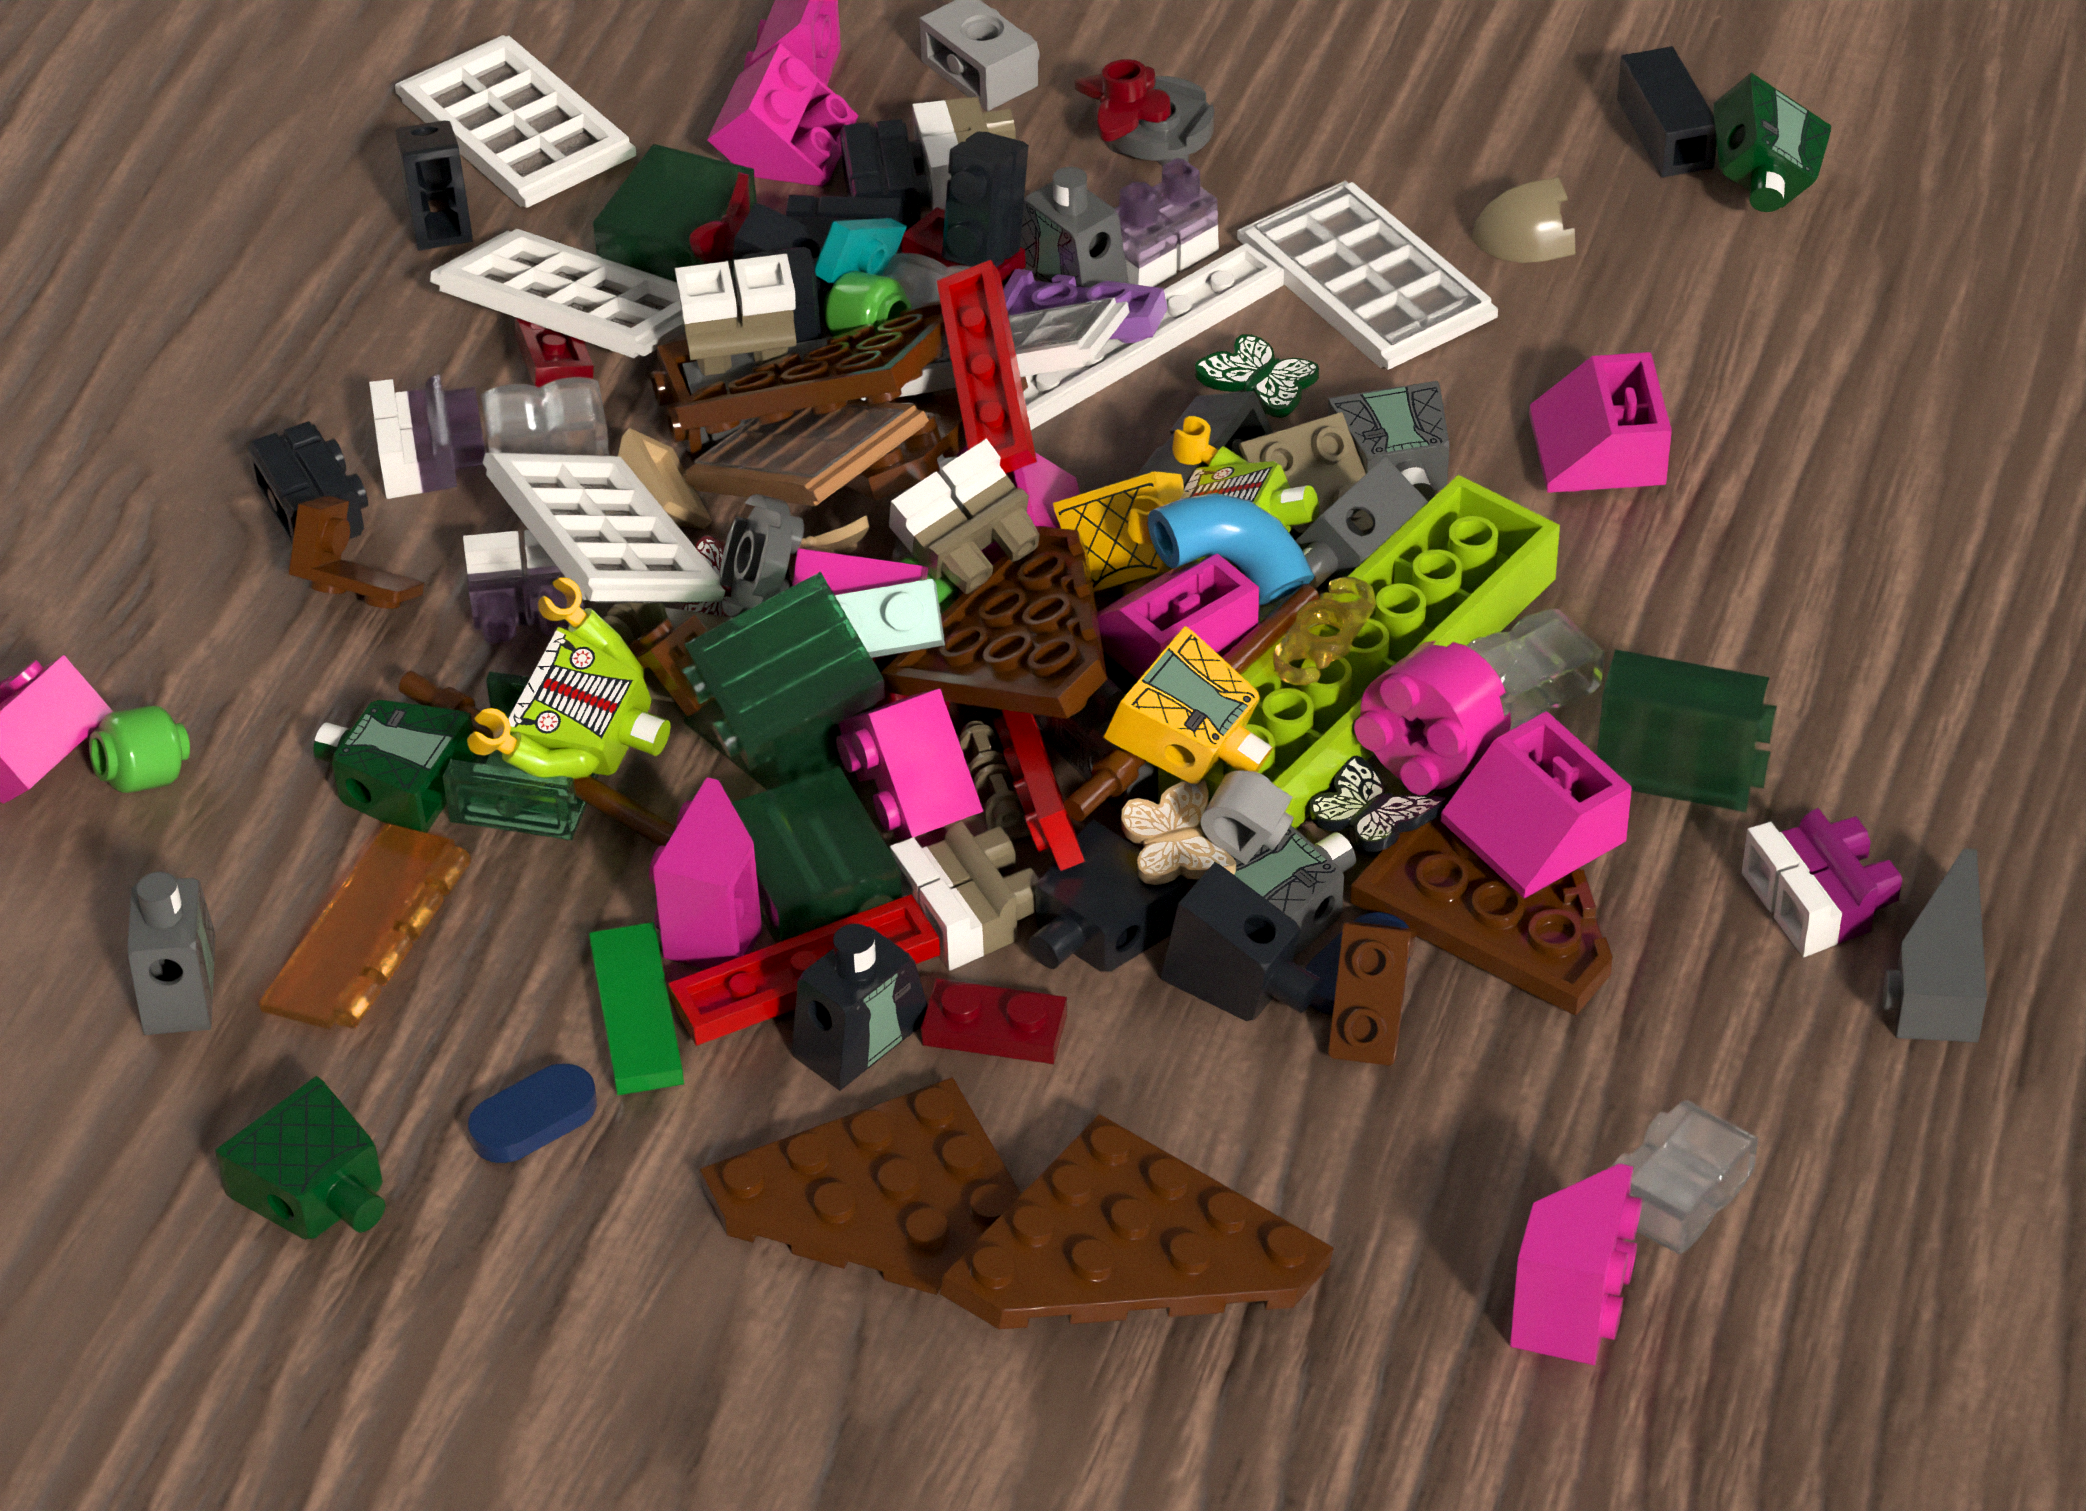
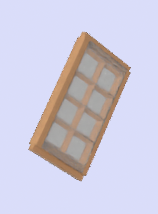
[683,399,929,506]

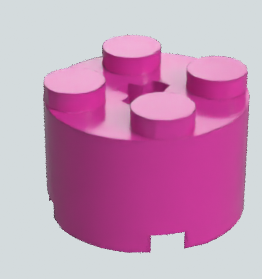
[1354,641,1511,795]

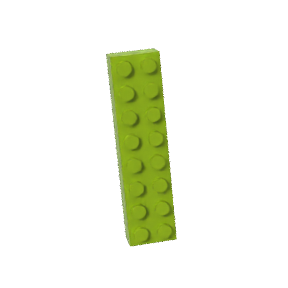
[1158,475,1560,830]

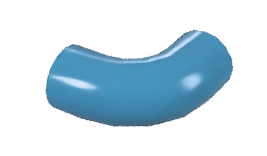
[1148,493,1315,605]

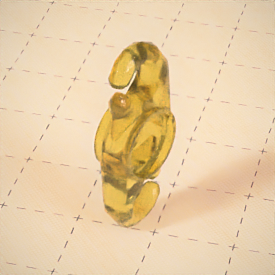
[1272,577,1376,685]

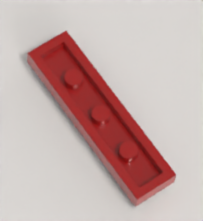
[937,260,1037,473]
[993,709,1085,871]
[668,894,940,1046]

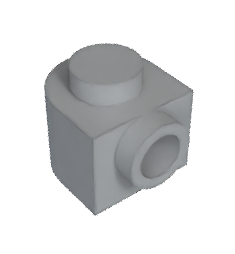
[1201,771,1294,865]

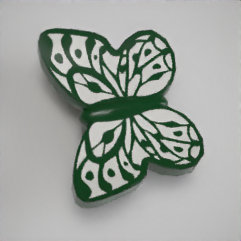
[1195,334,1319,418]

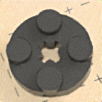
[1107,76,1214,168]
[720,494,804,620]

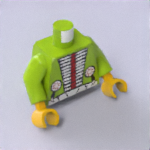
[1127,416,1319,568]
[467,578,671,783]

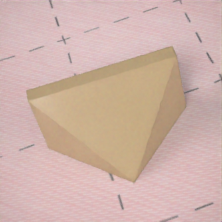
[606,428,712,529]

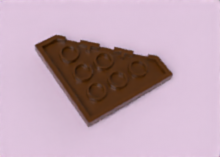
[675,301,948,434]
[845,376,1028,501]
[880,526,1107,719]
[1351,767,1613,1016]
[699,1077,1021,1295]
[940,1114,1334,1330]

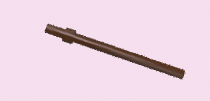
[1064,584,1320,821]
[399,671,676,846]

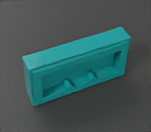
[814,218,907,283]

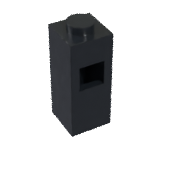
[1617,46,1717,178]

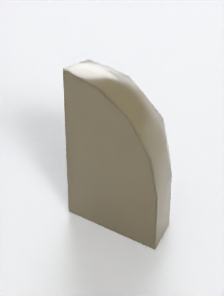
[1471,177,1575,263]

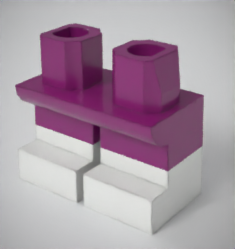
[1742,808,1902,958]

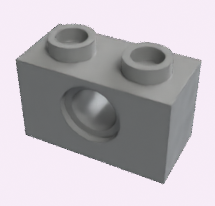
[919,0,1040,112]

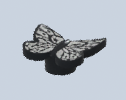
[1310,755,1446,854]

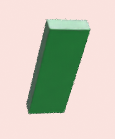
[589,922,684,1096]

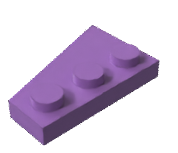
[1003,269,1168,343]

